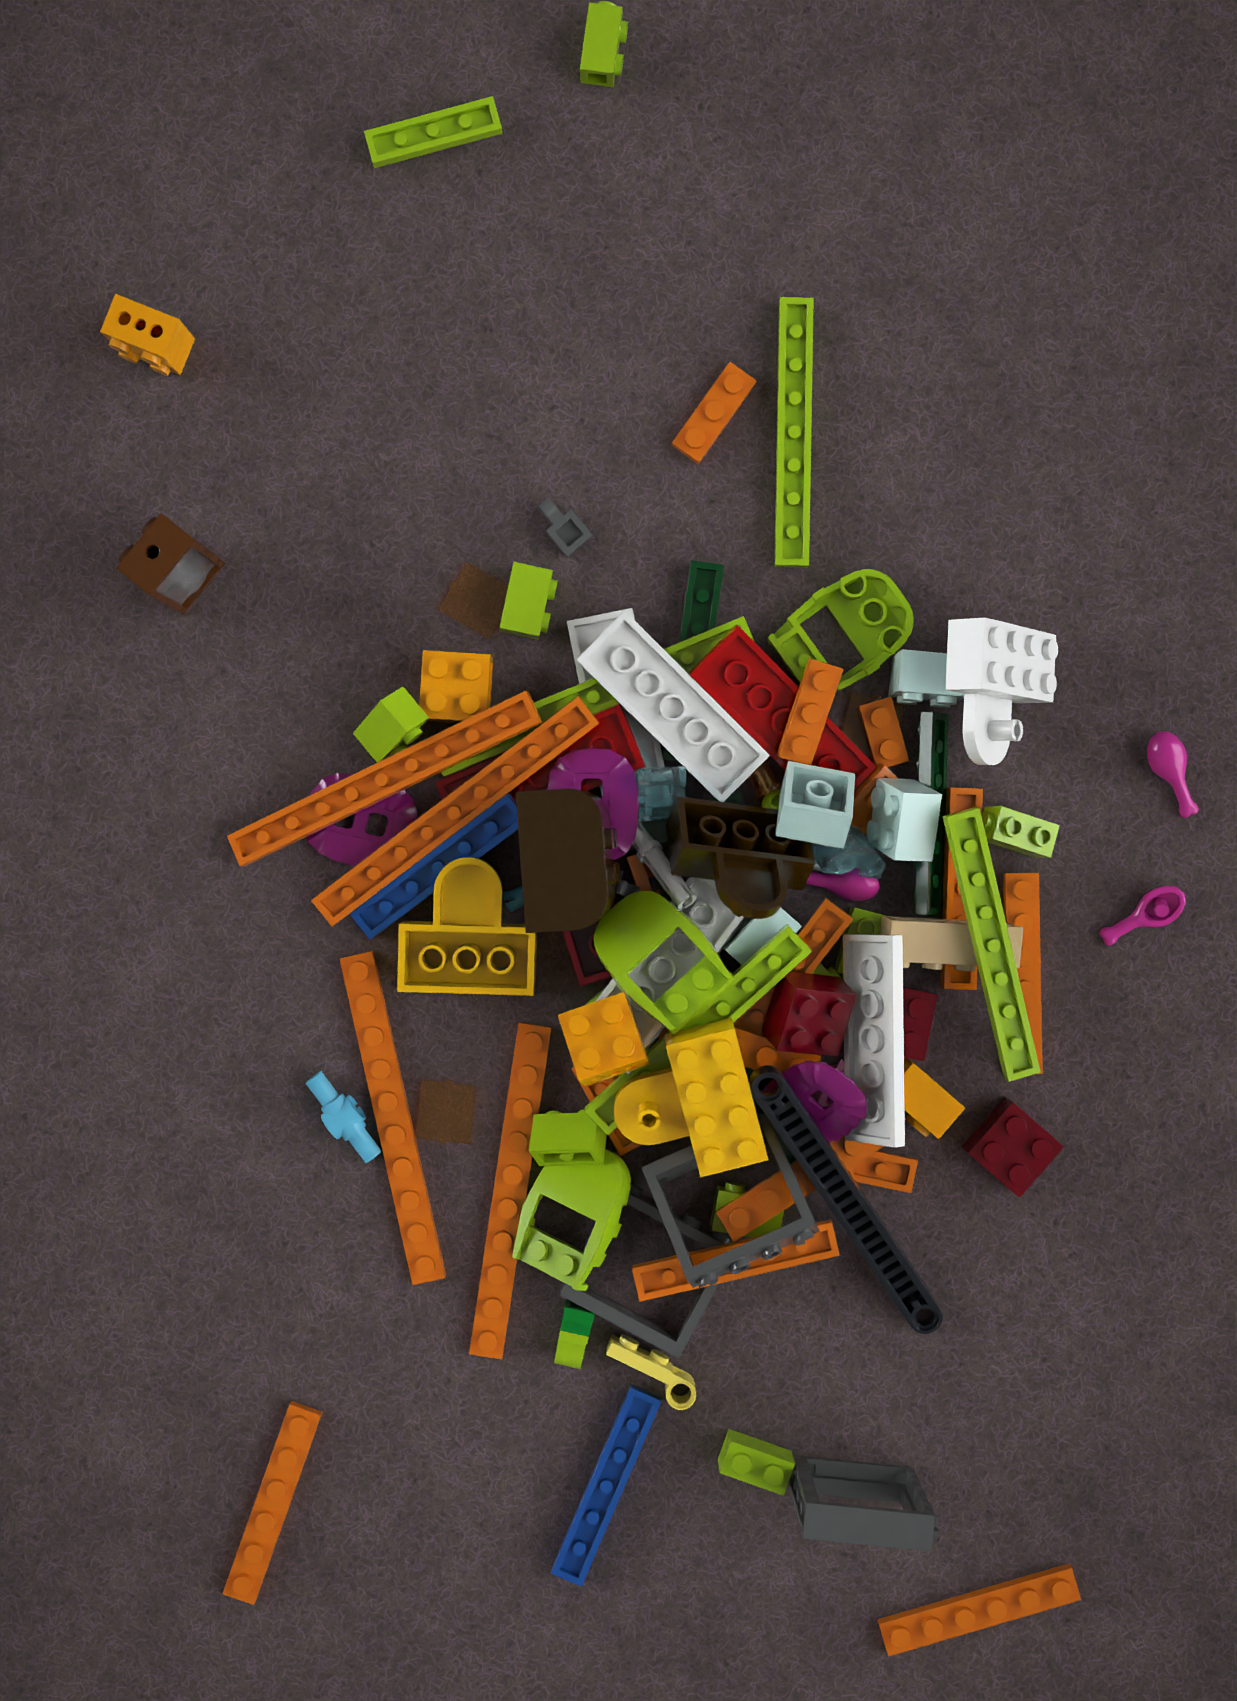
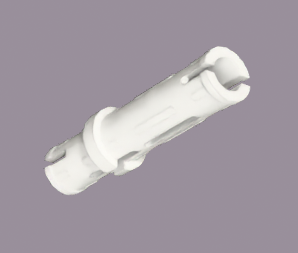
[632,820,696,910]

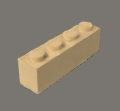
[880,916,1023,971]

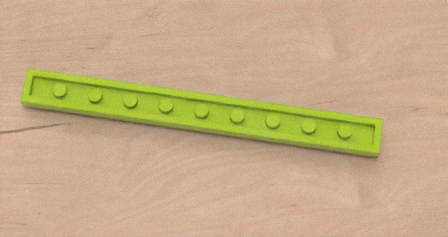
[442,616,754,777]

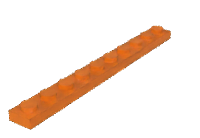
[227,691,542,867]
[311,695,599,927]
[340,951,446,1285]
[469,1022,552,1359]

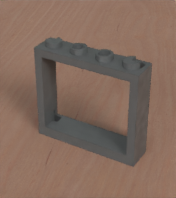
[641,1113,820,1288]
[559,1184,732,1358]
[789,1455,939,1552]

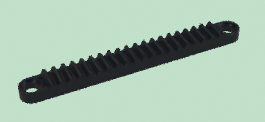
[749,1065,943,1334]

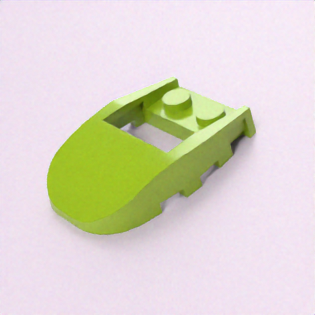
[767,569,914,691]
[594,891,735,1035]
[512,1149,631,1291]

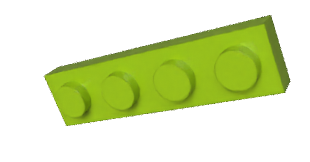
[364,96,503,168]

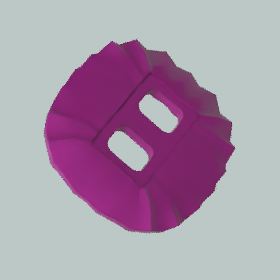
[547,748,639,860]
[307,773,418,866]
[759,1061,867,1142]

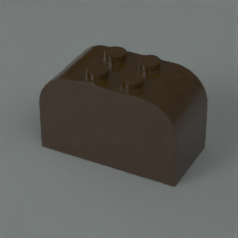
[516,788,620,933]

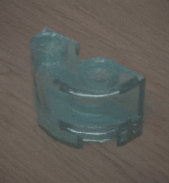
[636,766,686,822]
[812,825,885,879]

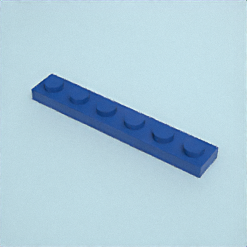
[350,793,518,939]
[551,1384,662,1587]

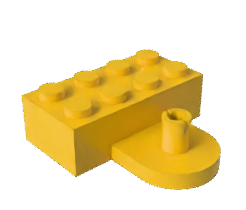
[397,857,537,996]
[614,1017,768,1177]

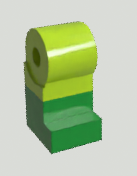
[554,1299,595,1369]

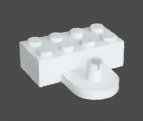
[946,617,1058,765]

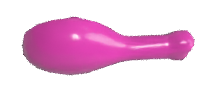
[1147,731,1199,818]
[806,867,880,901]
[1099,885,1186,946]

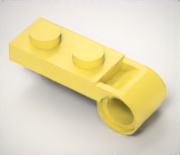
[606,1334,696,1410]

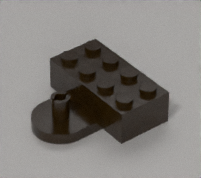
[666,796,815,919]

